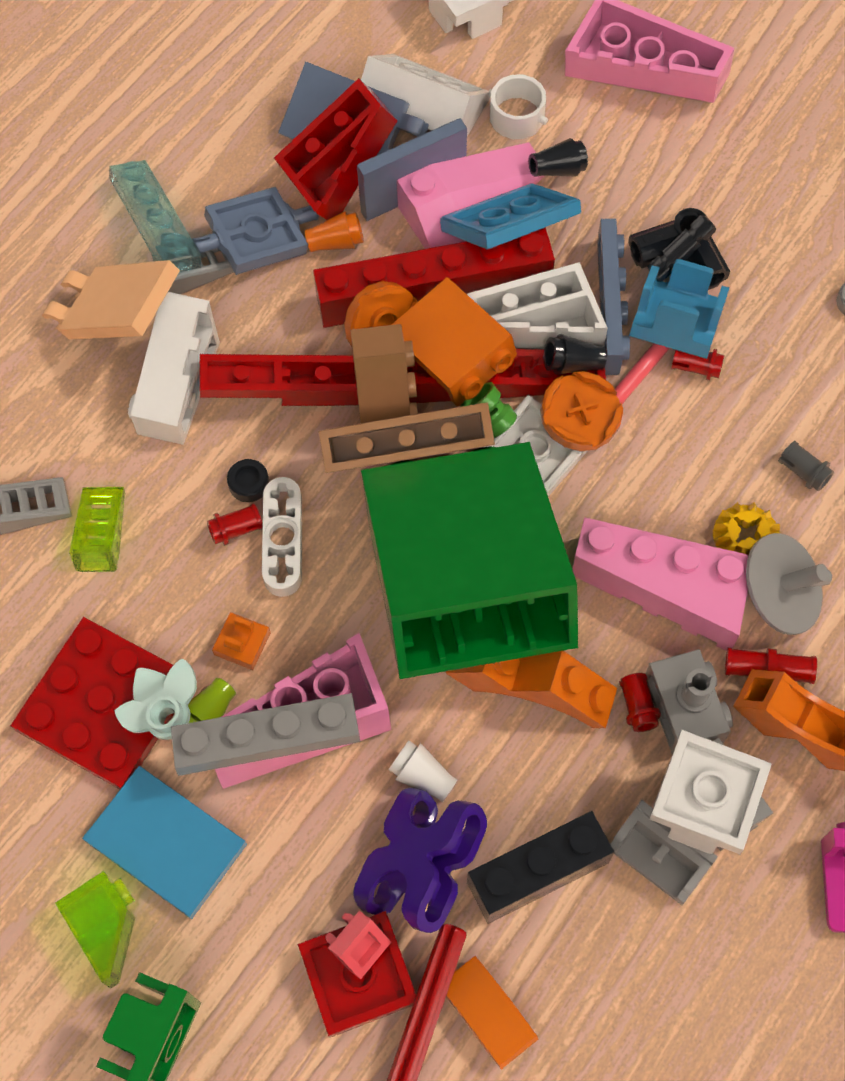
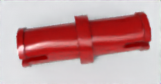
[725,647,817,684]

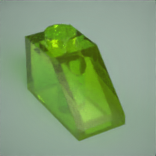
[55,871,136,988]

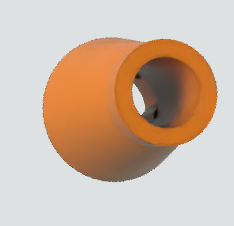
[305,211,364,252]

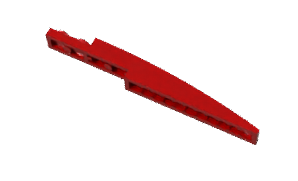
[200,349,606,406]

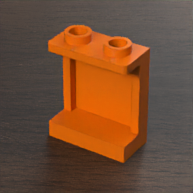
[392,277,517,407]

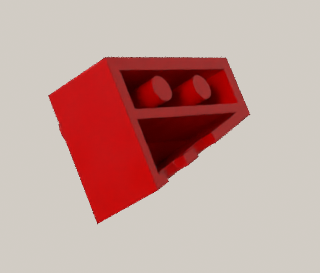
[274,78,397,220]

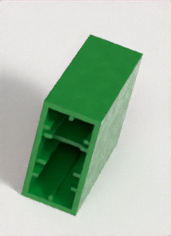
[361,442,578,679]

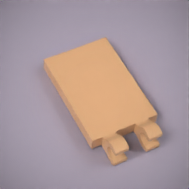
[42,260,180,339]

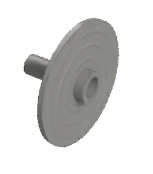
[746,533,832,635]

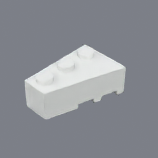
[128,292,220,445]

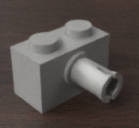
[646,649,733,755]

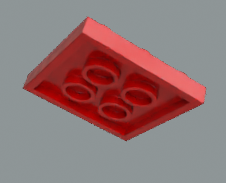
[10,617,174,790]

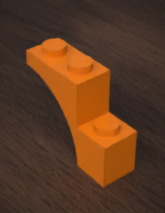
[446,651,617,728]
[733,670,845,771]

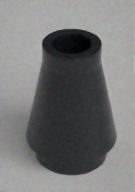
[528,138,588,177]
[543,334,607,375]

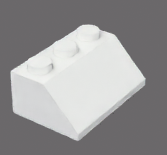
[361,54,490,136]

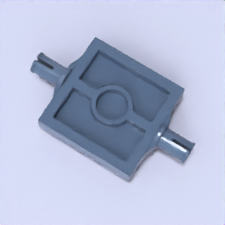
[192,187,319,275]

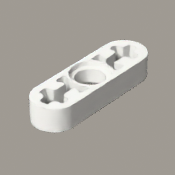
[262,477,302,597]

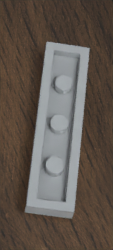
[171,693,361,776]

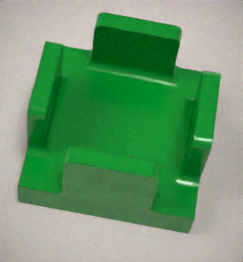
[96,972,201,1081]

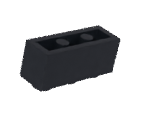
[467,811,614,924]

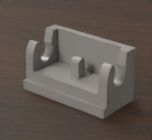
[610,800,718,905]

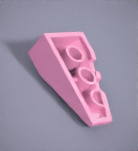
[397,142,544,249]

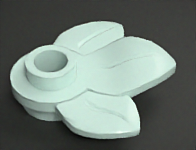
[115,659,197,740]

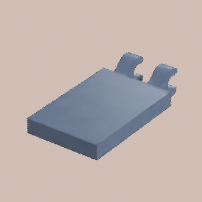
[278,61,429,155]

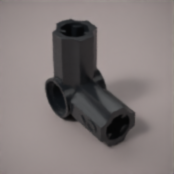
[628,208,730,290]

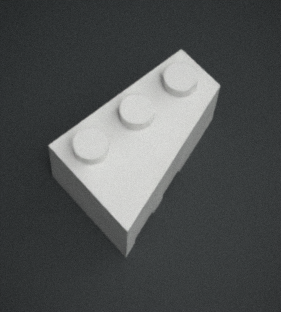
[467,262,608,349]

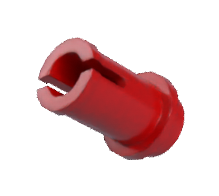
[671,349,725,381]
[207,504,263,546]
[619,673,661,732]

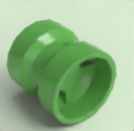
[460,382,517,438]

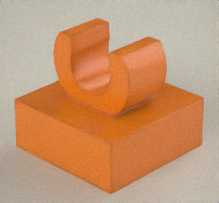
[212,612,271,670]

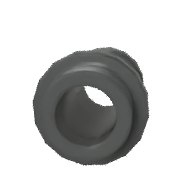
[778,441,834,491]

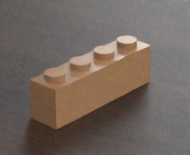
[318,402,495,473]

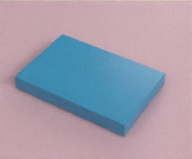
[440,183,581,249]
[82,766,247,920]

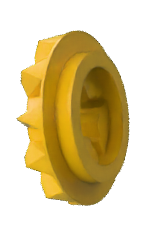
[713,502,780,555]

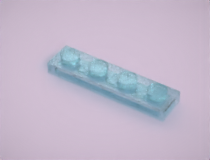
[109,160,202,272]

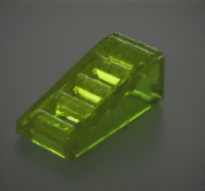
[69,487,125,572]

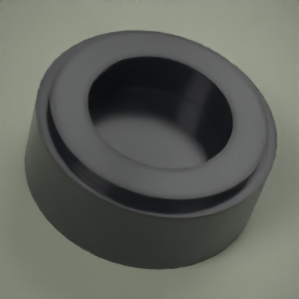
[227,459,269,502]

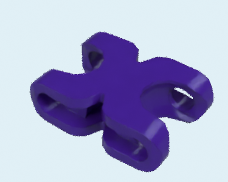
[353,788,487,933]

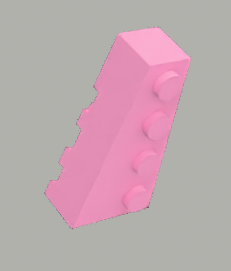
[565,0,734,103]
[572,517,748,651]
[215,633,392,789]

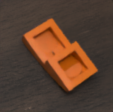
[446,956,538,1070]

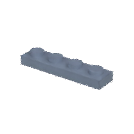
[597,219,630,375]

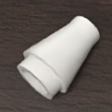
[388,740,457,802]

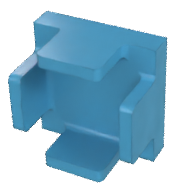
[629,259,729,359]

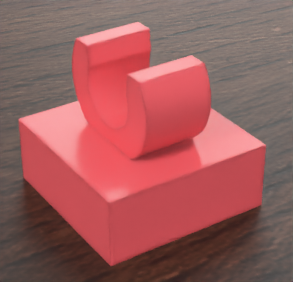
[325,911,391,979]

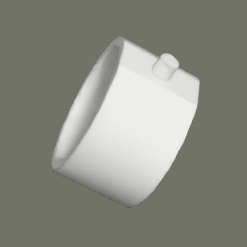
[488,74,548,139]

